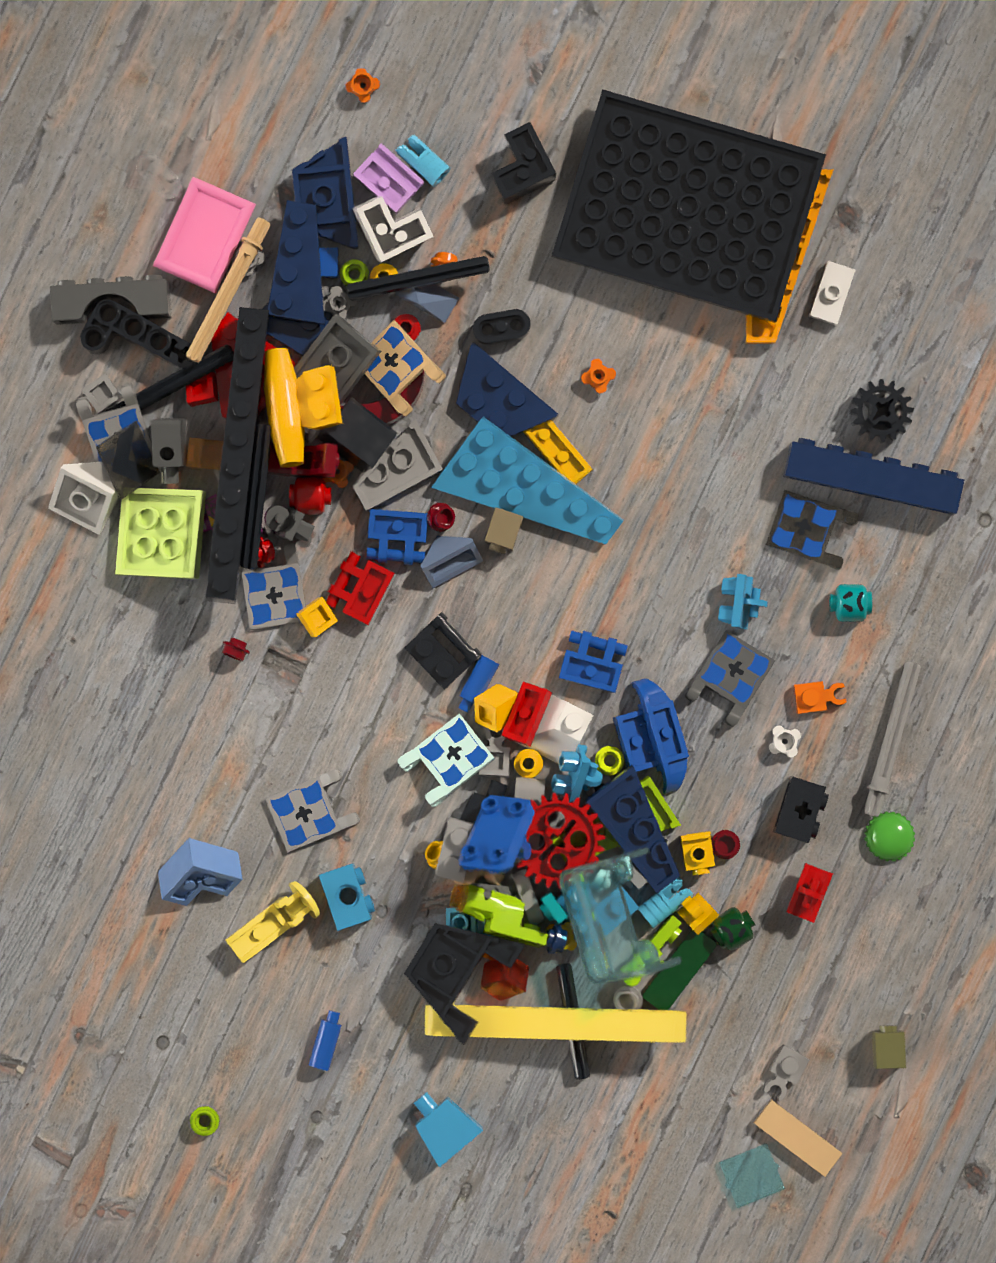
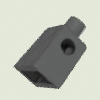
[151,418,186,484]

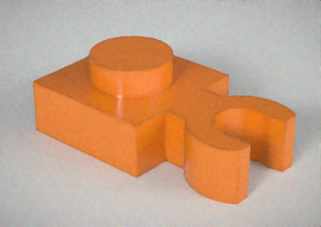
[793,681,847,714]

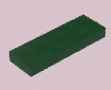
[642,929,718,1010]

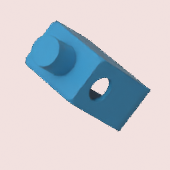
[414,1092,483,1167]

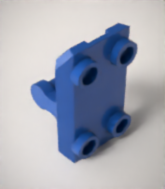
[459,795,535,874]

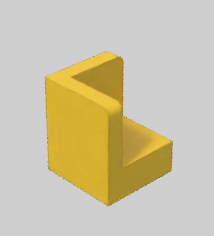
[474,684,518,732]

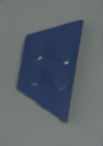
[292,137,359,250]
[456,342,558,437]

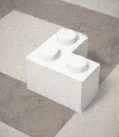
[352,196,434,262]

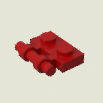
[326,552,395,626]

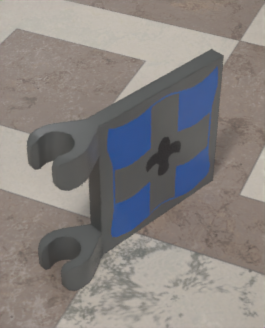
[685,630,775,727]

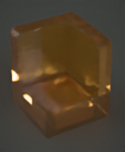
[186,437,224,470]

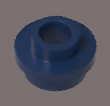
[546,925,568,954]

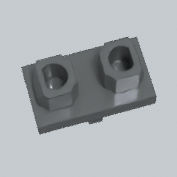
[264,505,315,542]

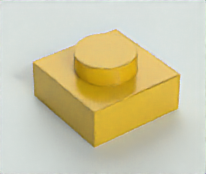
[296,597,338,638]

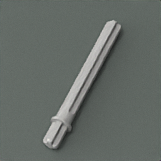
[863,662,921,817]

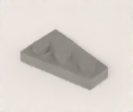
[352,419,443,512]

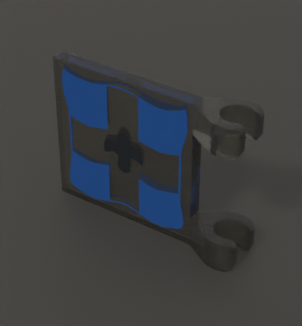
[766,490,859,570]

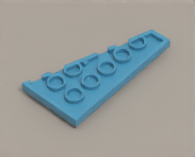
[431,417,624,544]

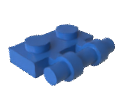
[366,509,428,565]
[559,630,628,693]

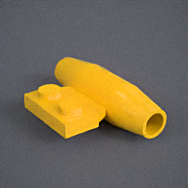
[263,348,343,468]

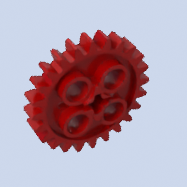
[517,792,605,889]

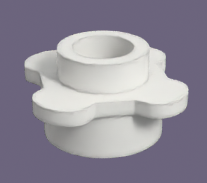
[769,726,801,757]

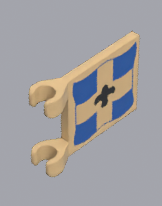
[365,320,446,416]

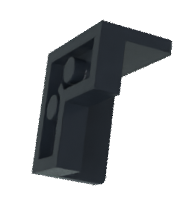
[491,122,556,205]

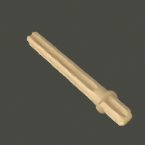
[186,217,270,363]

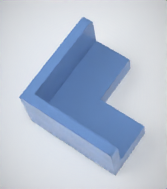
[158,838,243,906]

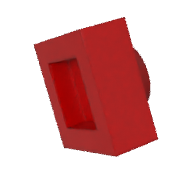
[186,372,218,407]

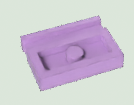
[353,143,424,214]

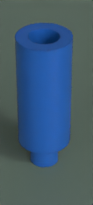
[458,655,500,713]
[308,1010,342,1071]

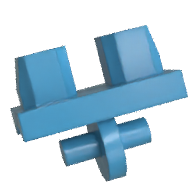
[718,574,768,630]
[551,745,603,803]

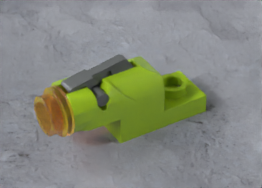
[450,883,548,948]

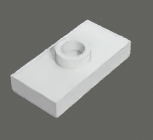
[809,261,855,326]

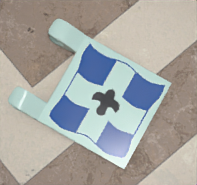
[398,713,495,807]

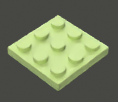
[115,487,206,579]

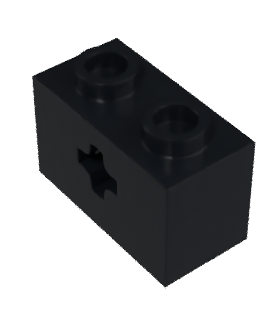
[773,776,829,843]

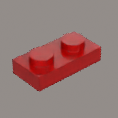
[501,682,552,747]

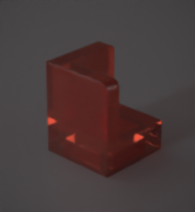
[480,959,529,1001]

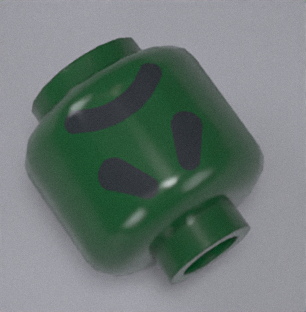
[710,907,755,951]

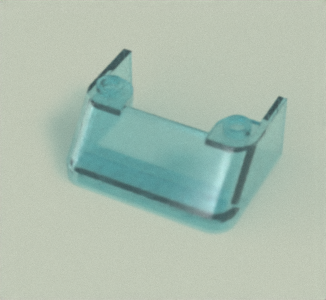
[559,847,681,985]

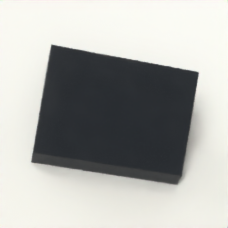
[317,397,398,473]

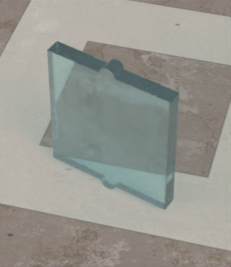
[719,1143,785,1208]

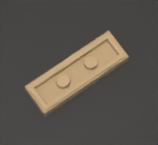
[754,1099,843,1177]

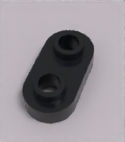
[473,309,531,345]

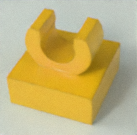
[677,893,719,935]

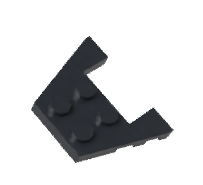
[404,923,525,1045]

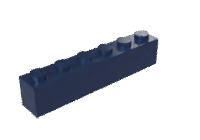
[783,438,965,515]

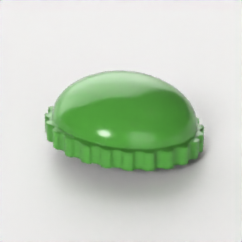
[864,811,915,861]

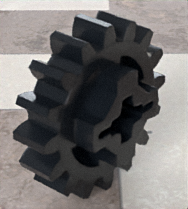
[849,379,914,443]

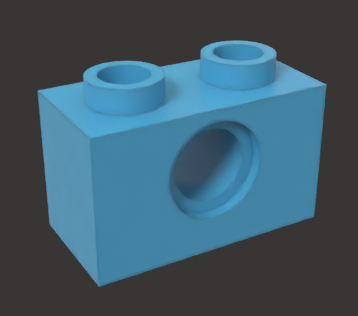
[319,863,375,931]

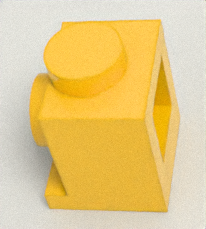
[680,831,715,876]

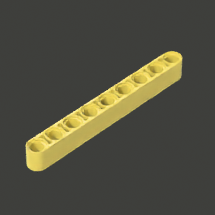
[425,1005,687,1042]

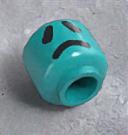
[829,584,872,622]

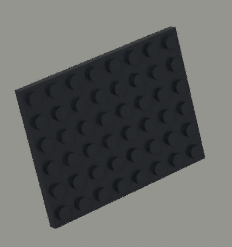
[552,89,826,323]

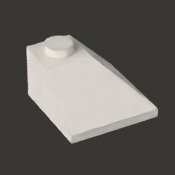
[48,462,127,534]
[516,695,593,764]

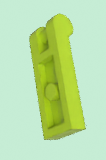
[622,914,682,986]

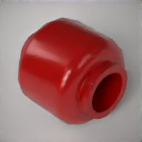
[289,477,332,515]

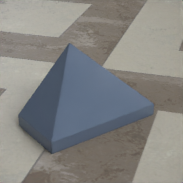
[395,269,459,323]
[420,536,483,589]

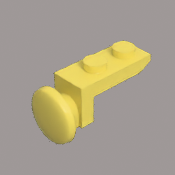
[225,881,320,963]

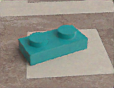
[539,891,568,924]

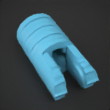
[396,135,451,187]
[638,877,693,929]

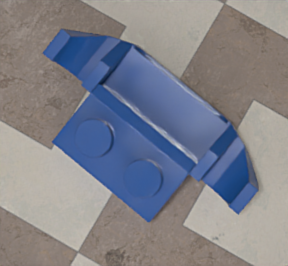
[613,679,689,794]

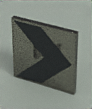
[96,421,160,499]

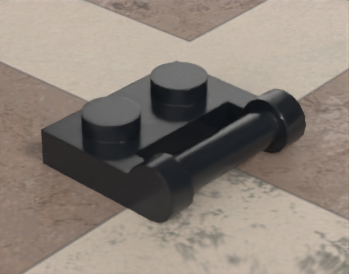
[404,612,482,690]

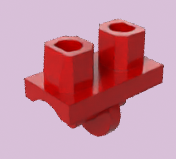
[786,863,833,923]

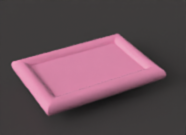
[153,177,256,294]

